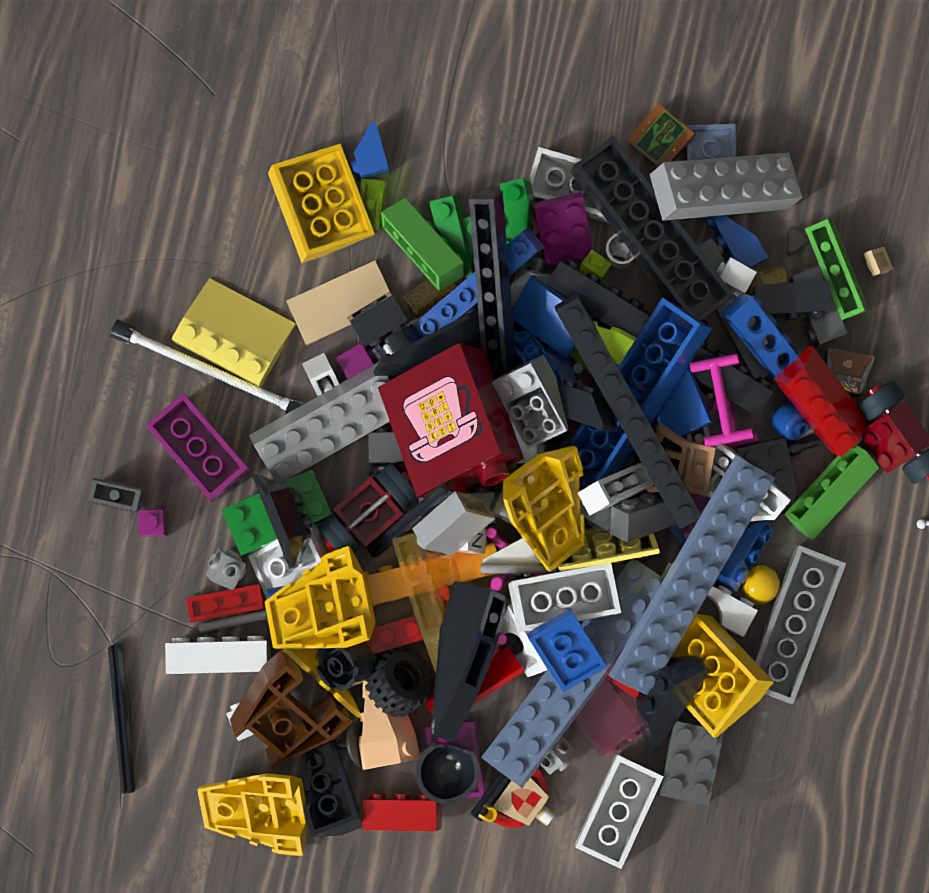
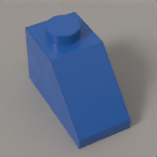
[351,122,389,181]

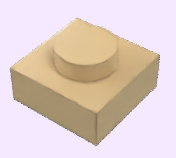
[864,247,893,276]

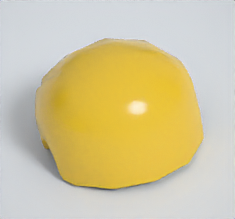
[741,565,780,605]

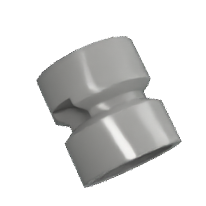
[604,234,636,270]

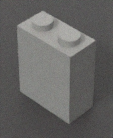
[412,491,495,555]

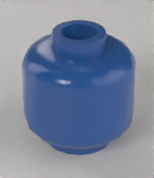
[771,404,808,440]

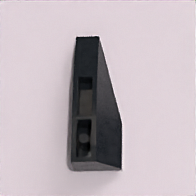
[373,307,515,376]
[431,581,510,742]

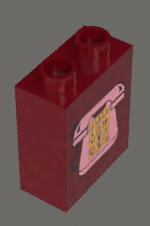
[378,343,524,505]

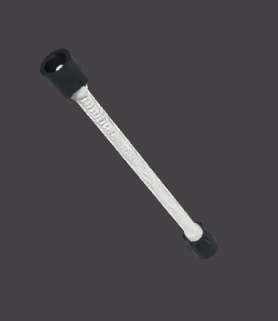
[110,319,307,414]

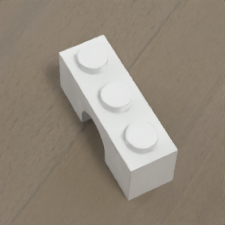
[500,599,548,677]

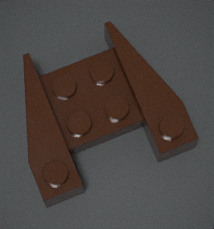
[230,650,352,768]

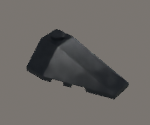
[304,739,362,838]

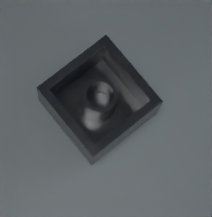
[347,292,408,347]

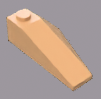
[358,681,420,770]

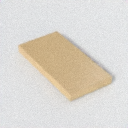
[286,261,390,346]

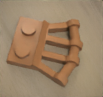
[645,423,717,496]

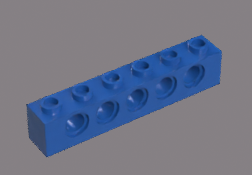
[413,228,545,337]
[721,293,801,407]

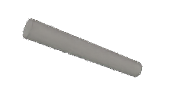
[481,563,557,574]
[198,610,268,633]

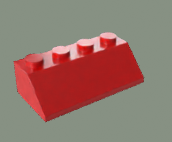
[774,346,867,457]
[425,645,524,714]

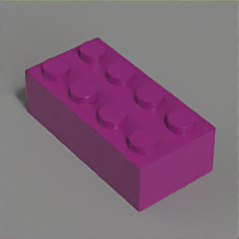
[145,393,250,502]

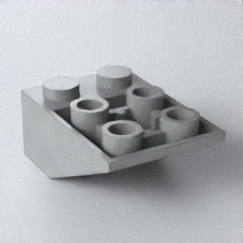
[491,354,569,449]

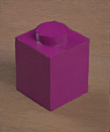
[336,343,376,380]
[138,510,167,537]

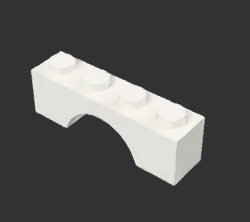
[661,563,758,637]

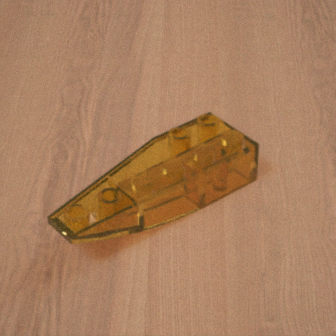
[392,533,460,672]

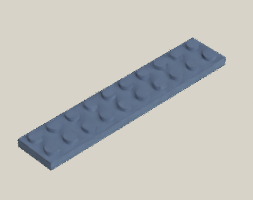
[609,456,775,695]
[481,558,664,788]

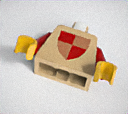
[479,768,555,828]

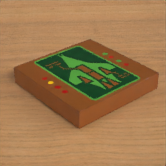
[627,103,696,167]

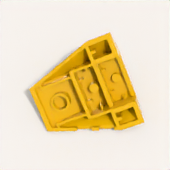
[503,446,585,572]
[265,546,376,649]
[197,773,308,856]

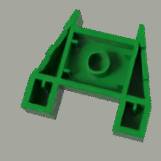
[429,176,535,277]

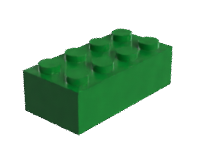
[221,470,333,557]

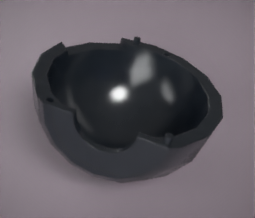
[416,742,480,804]

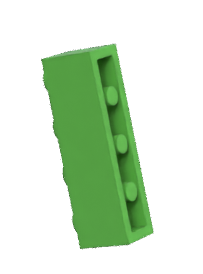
[381,198,464,291]
[805,219,870,320]
[785,445,879,540]

